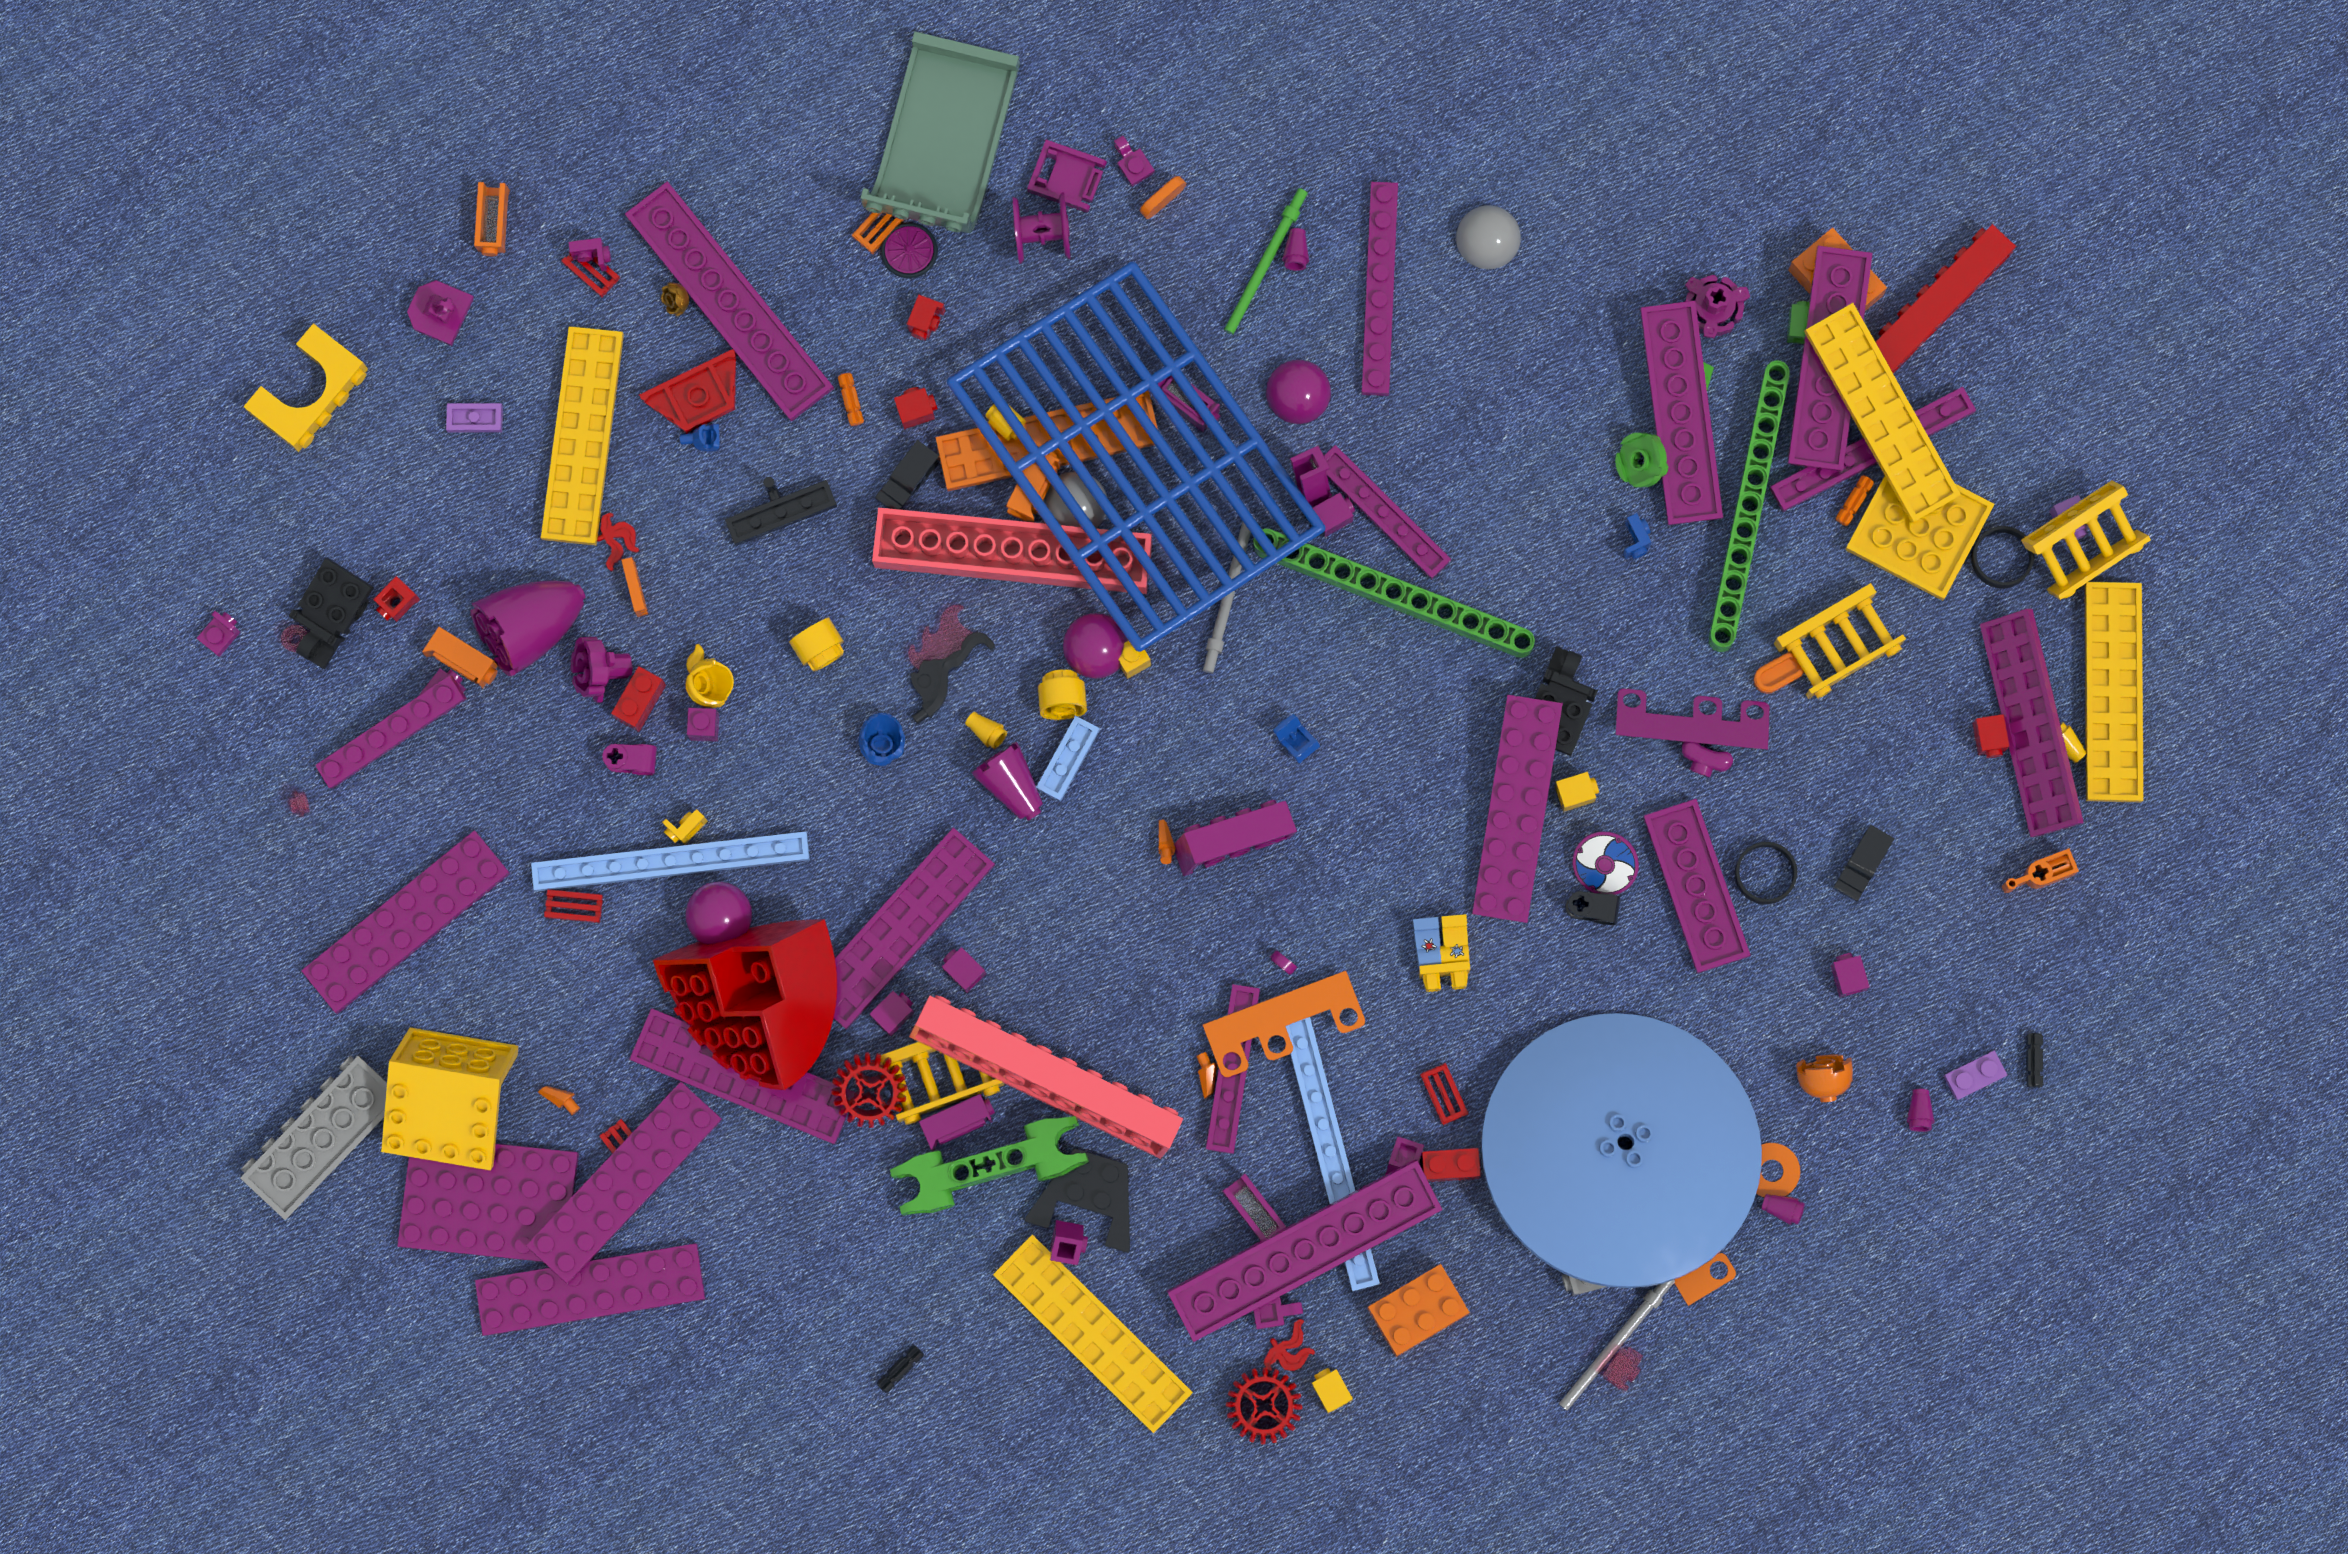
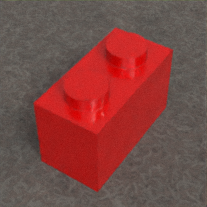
[611,666,666,732]
[1421,1148,1480,1182]

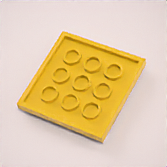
[1845,476,1995,601]

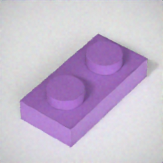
[446,403,503,433]
[1944,1050,2007,1101]

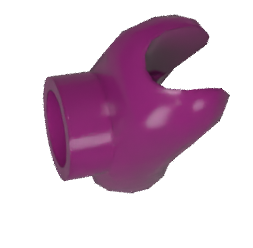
[1682,742,1733,778]

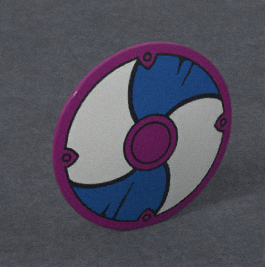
[1573,831,1639,895]

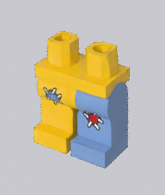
[1412,914,1470,992]

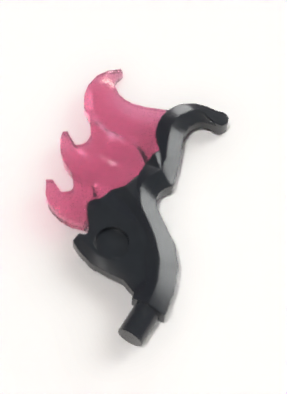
[908,605,995,724]

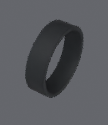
[1971,526,2034,589]
[1735,842,1798,904]

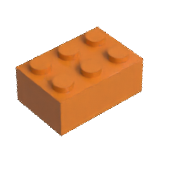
[1788,227,1887,311]
[1367,1264,1470,1357]

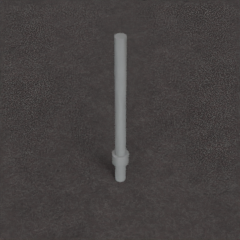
[1203,517,1255,674]
[1559,1280,1675,1411]

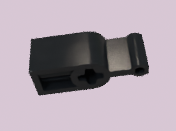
[875,440,941,510]
[1833,824,1895,902]

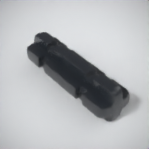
[2026,1033,2043,1088]
[877,1345,924,1393]

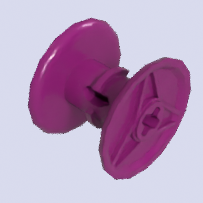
[1012,192,1071,264]

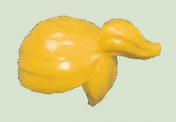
[686,644,734,708]

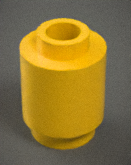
[985,404,1026,441]

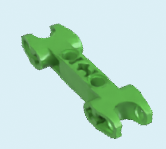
[890,1116,1089,1216]

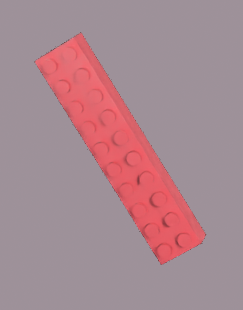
[872,508,1152,594]
[909,995,1183,1159]

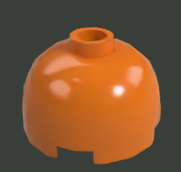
[1796,1054,1853,1102]

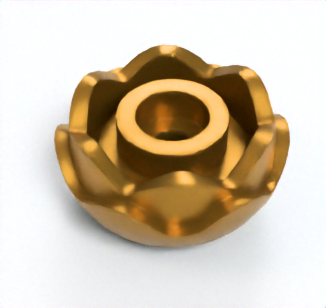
[661,282,689,316]

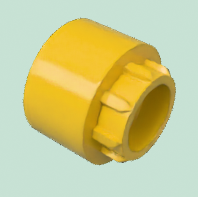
[789,618,844,671]
[1038,670,1087,720]

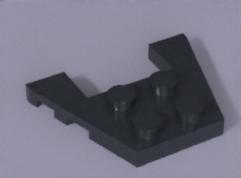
[1024,1148,1130,1254]

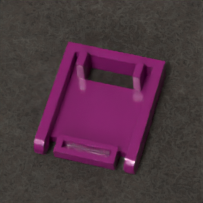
[1027,140,1107,212]

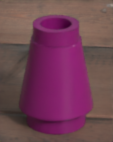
[1282,228,1309,271]
[1906,1089,1935,1132]
[1761,1194,1805,1225]

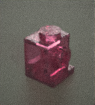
[1601,1347,1643,1393]

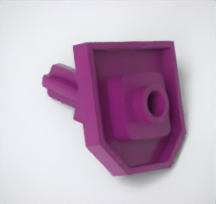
[407,280,474,346]

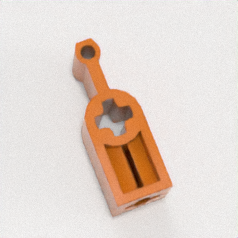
[2002,848,2079,893]

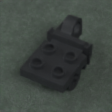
[289,558,374,669]
[1535,646,1598,756]

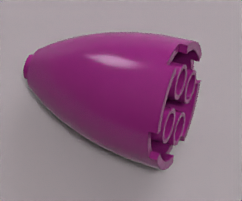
[470,580,586,676]

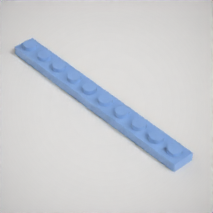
[531,832,810,892]
[1285,1017,1380,1292]

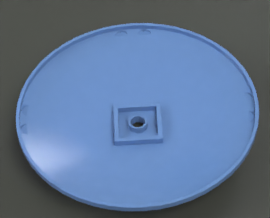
[1481,1013,1762,1288]

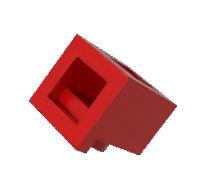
[907,294,945,341]
[373,576,420,622]

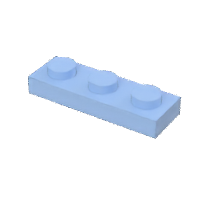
[1036,716,1100,802]

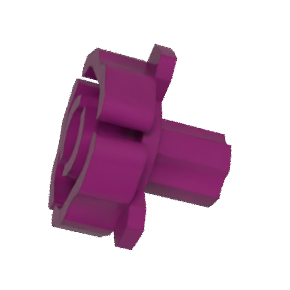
[1685,275,1750,339]
[571,637,633,703]

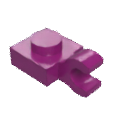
[1114,136,1155,187]
[1254,1297,1303,1330]

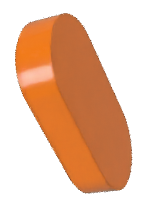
[1140,176,1187,219]
[1753,652,1804,694]

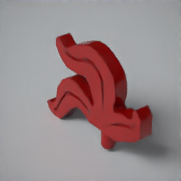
[597,513,639,571]
[1264,1319,1315,1371]

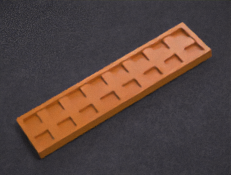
[936,390,1158,491]

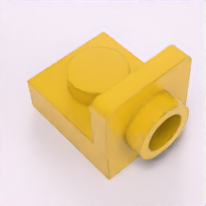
[662,809,708,845]

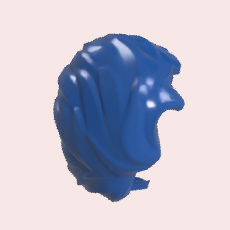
[859,712,905,766]

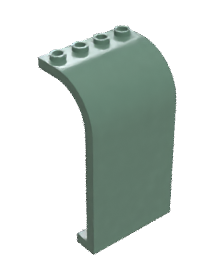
[861,31,1020,234]

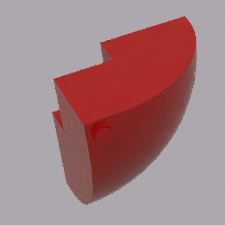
[653,919,837,1090]

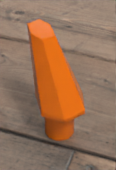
[1158,819,1175,864]
[1196,1052,1217,1099]
[538,1086,580,1115]

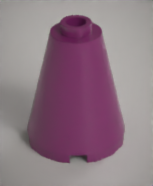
[971,742,1043,821]

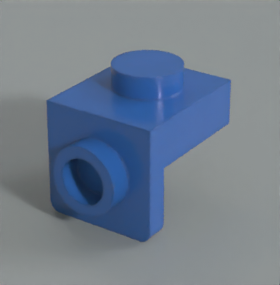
[1623,513,1652,559]
[1273,714,1320,763]

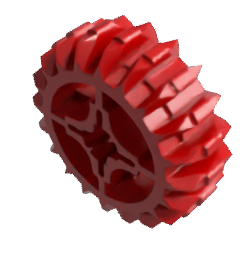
[831,1052,907,1128]
[1226,1367,1302,1445]

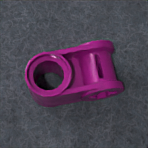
[602,744,657,775]

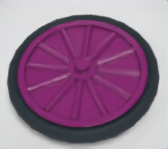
[881,223,938,278]

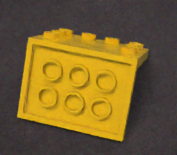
[381,1028,518,1170]

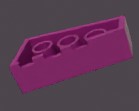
[1174,800,1297,876]

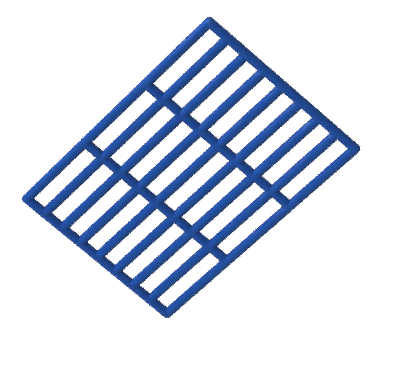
[947,262,1326,652]

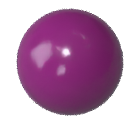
[1266,360,1331,424]
[1063,613,1128,679]
[685,882,752,944]

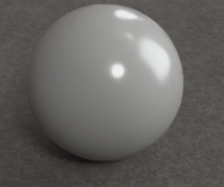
[1456,205,1521,269]
[1043,471,1107,528]

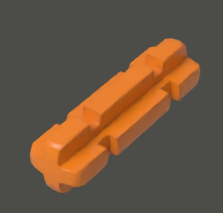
[838,373,864,426]
[1836,475,1874,526]

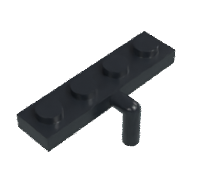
[725,477,837,546]

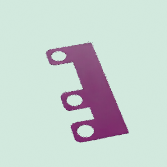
[1616,689,1770,750]

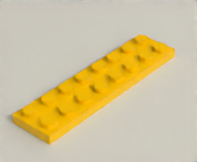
[1804,303,1961,523]
[541,326,624,546]
[2085,582,2143,802]
[993,1235,1193,1433]

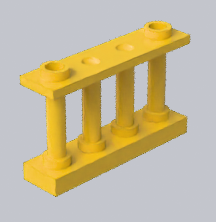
[2021,480,2151,600]
[1774,583,1906,699]
[880,1042,1004,1125]

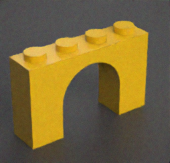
[244,324,368,452]

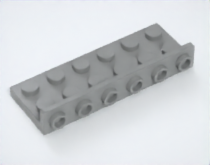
[240,1055,387,1220]

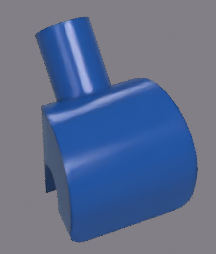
[680,424,720,452]

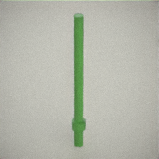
[1224,188,1308,335]

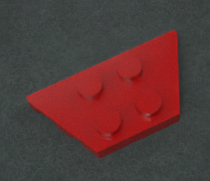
[639,349,736,433]

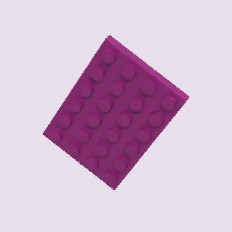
[397,1144,579,1262]

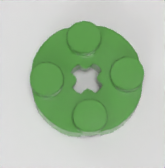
[1615,433,1668,487]

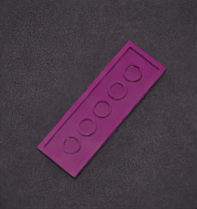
[1643,799,1751,974]

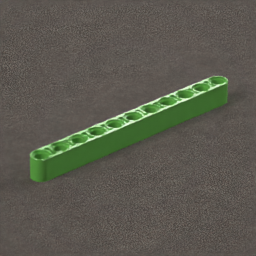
[1709,360,1790,652]
[1253,528,1535,658]

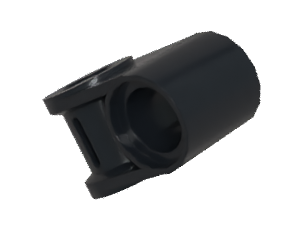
[1565,891,1620,925]

